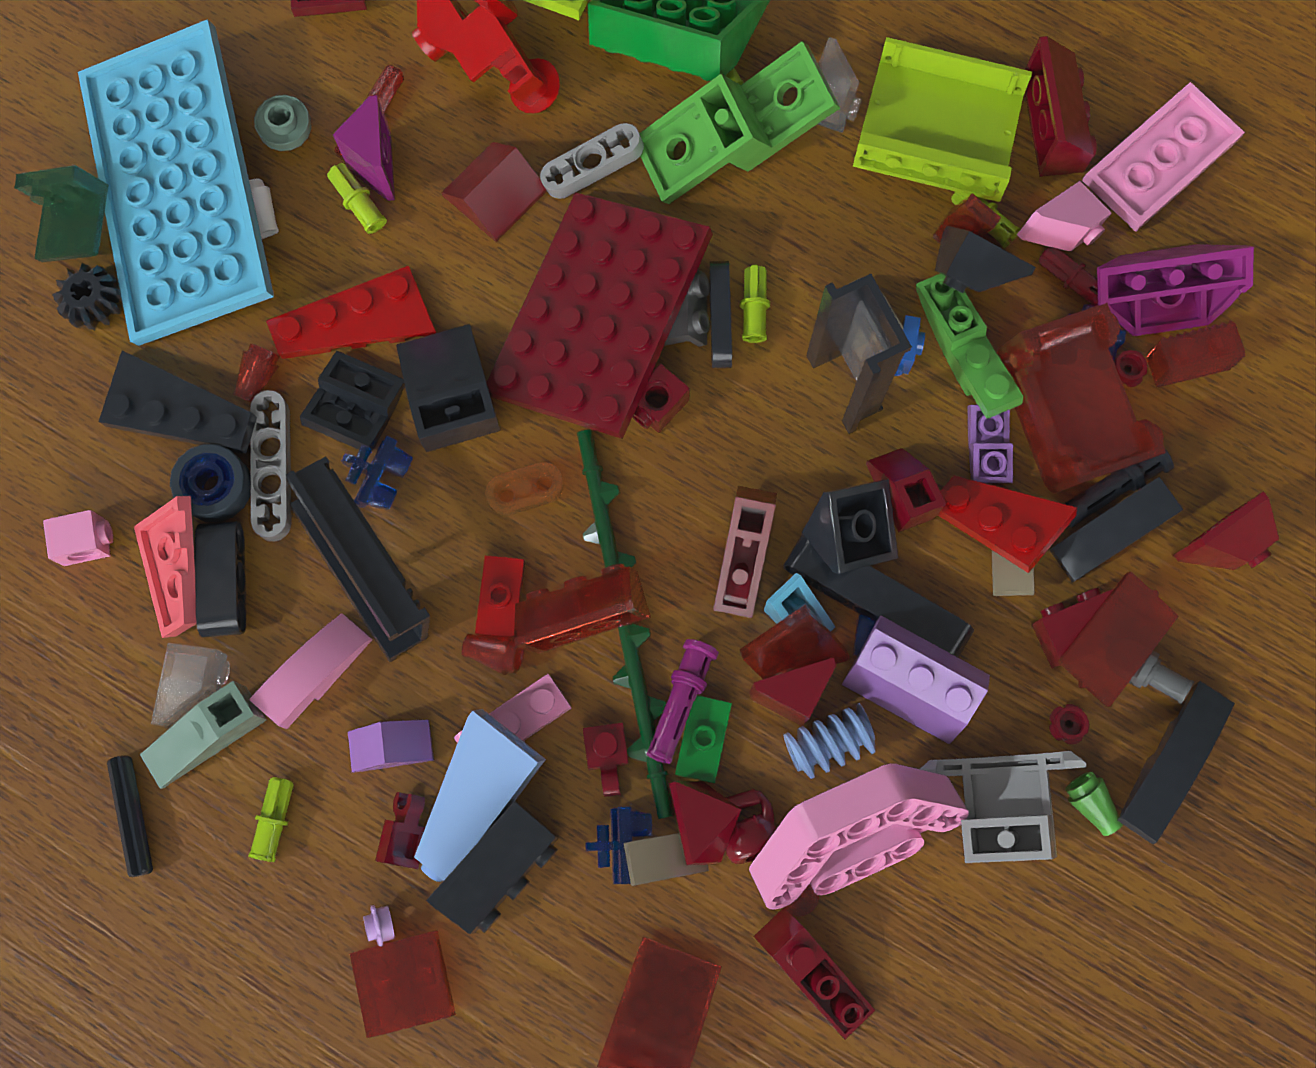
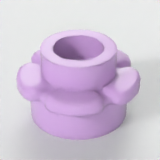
[363,905,395,947]

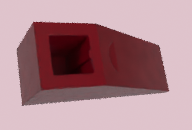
[753,908,875,1040]

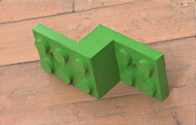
[639,41,840,204]

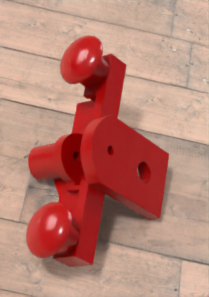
[412,0,560,114]

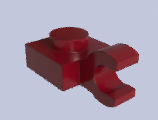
[583,722,629,797]
[375,792,425,869]

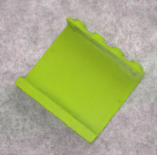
[853,37,1032,202]

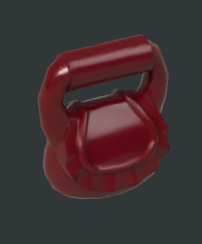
[725,789,777,864]

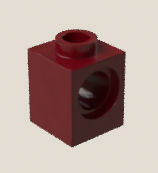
[632,364,690,433]

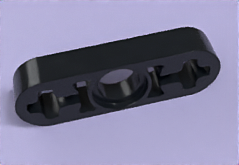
[709,261,732,368]

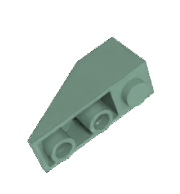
[140,681,267,789]

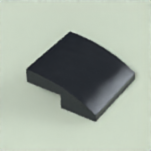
[300,350,405,454]

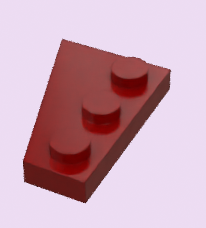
[938,475,1077,573]

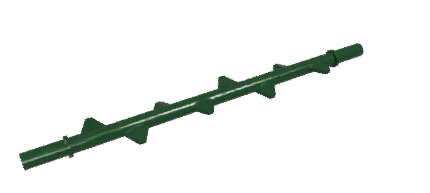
[577,429,674,819]

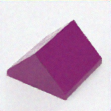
[333,95,395,201]

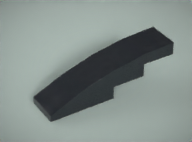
[1117,681,1235,844]

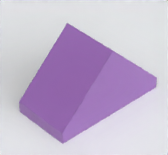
[348,720,434,773]

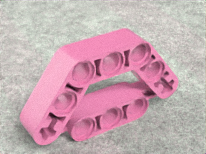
[749,764,969,909]

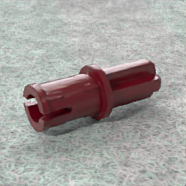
[1038,247,1098,308]

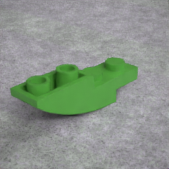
[916,274,1024,419]

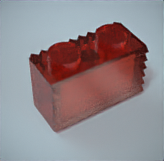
[1146,320,1245,387]

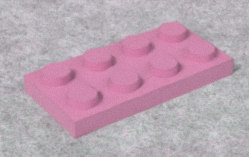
[1082,82,1245,232]

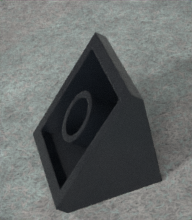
[802,479,898,574]

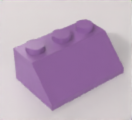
[842,615,990,744]

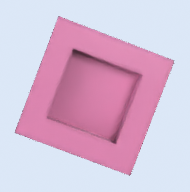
[43,510,113,566]

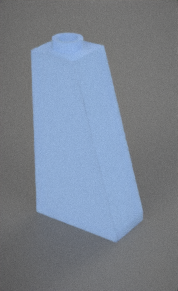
[414,709,546,882]

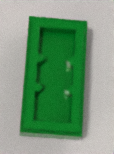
[675,695,732,784]

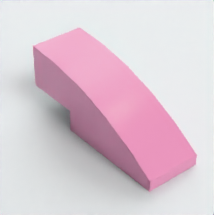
[249,613,372,729]

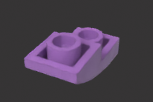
[968,405,1013,483]

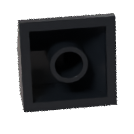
[935,226,1036,293]

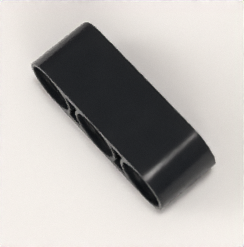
[195,521,246,638]

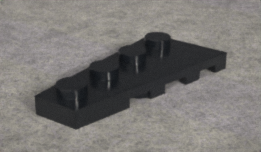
[98,351,257,454]

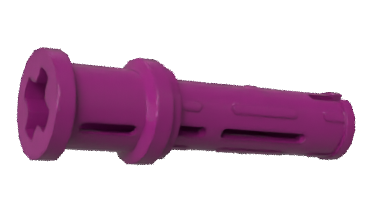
[646,639,719,764]

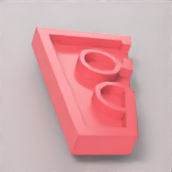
[134,496,196,638]

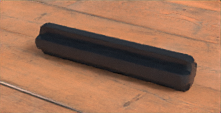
[107,755,153,877]

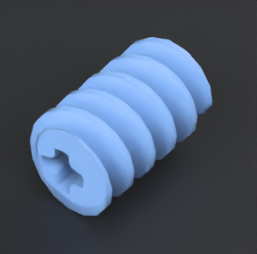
[783,703,875,779]

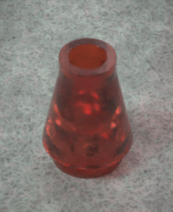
[233,343,280,402]
[462,633,525,675]

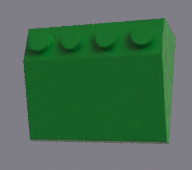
[588,0,770,81]

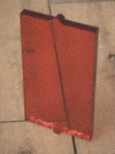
[1057,571,1179,707]

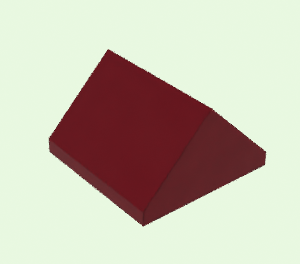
[441,142,547,242]
[749,657,836,726]

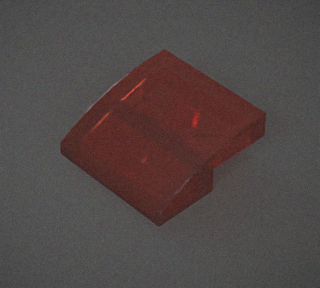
[349,930,456,1038]

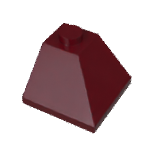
[1173,491,1279,570]

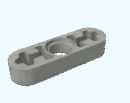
[540,123,644,199]

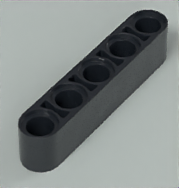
[783,533,974,658]

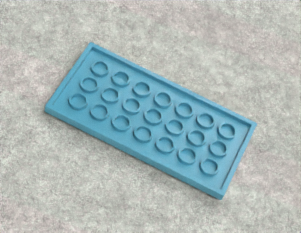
[78,19,274,346]

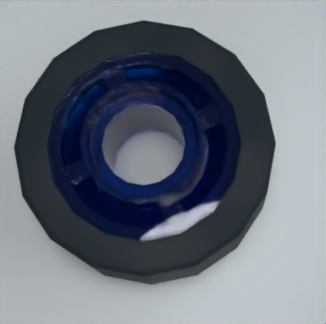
[170,444,251,522]

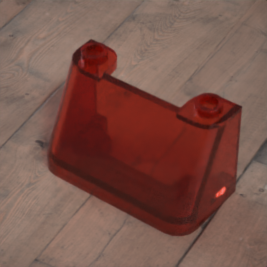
[997,303,1166,493]

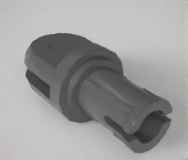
[1104,638,1195,704]

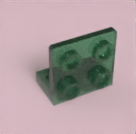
[14,165,109,263]

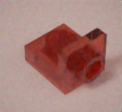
[933,193,1001,244]

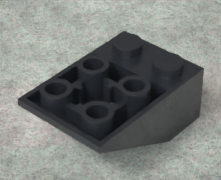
[396,324,501,452]

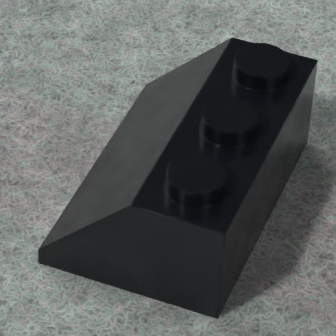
[426,801,558,934]

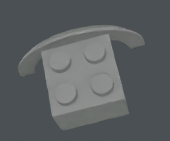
[919,751,1086,863]

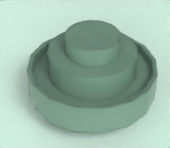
[254,95,312,151]

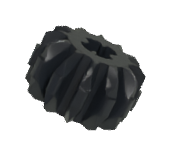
[52,263,122,331]

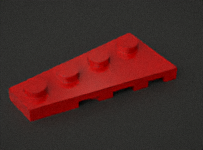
[266,265,436,359]

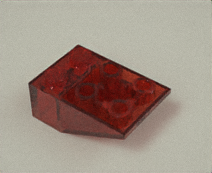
[597,937,722,1068]

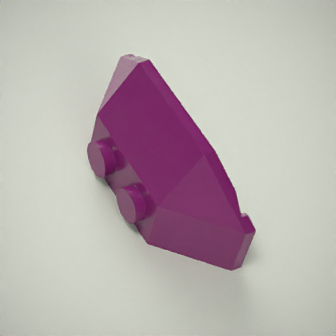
[1097,244,1254,336]

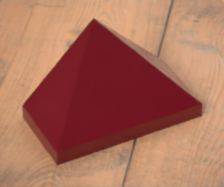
[669,781,741,865]

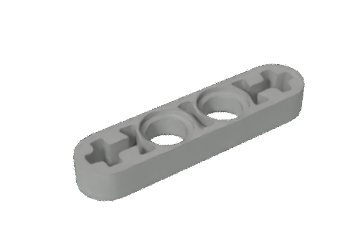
[250,390,291,542]

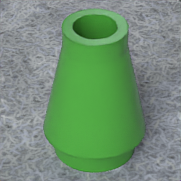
[1065,772,1123,836]

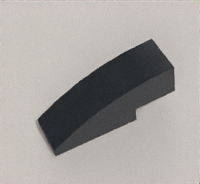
[1050,477,1183,583]

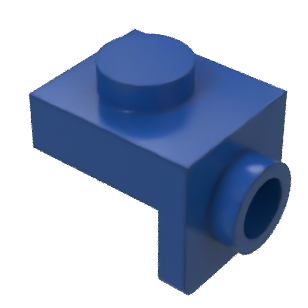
[874,315,925,376]

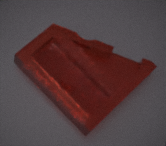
[739,604,850,679]

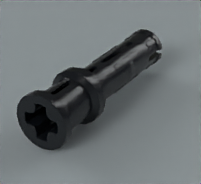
[1064,440,1174,528]

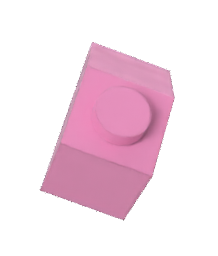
[1017,181,1111,251]

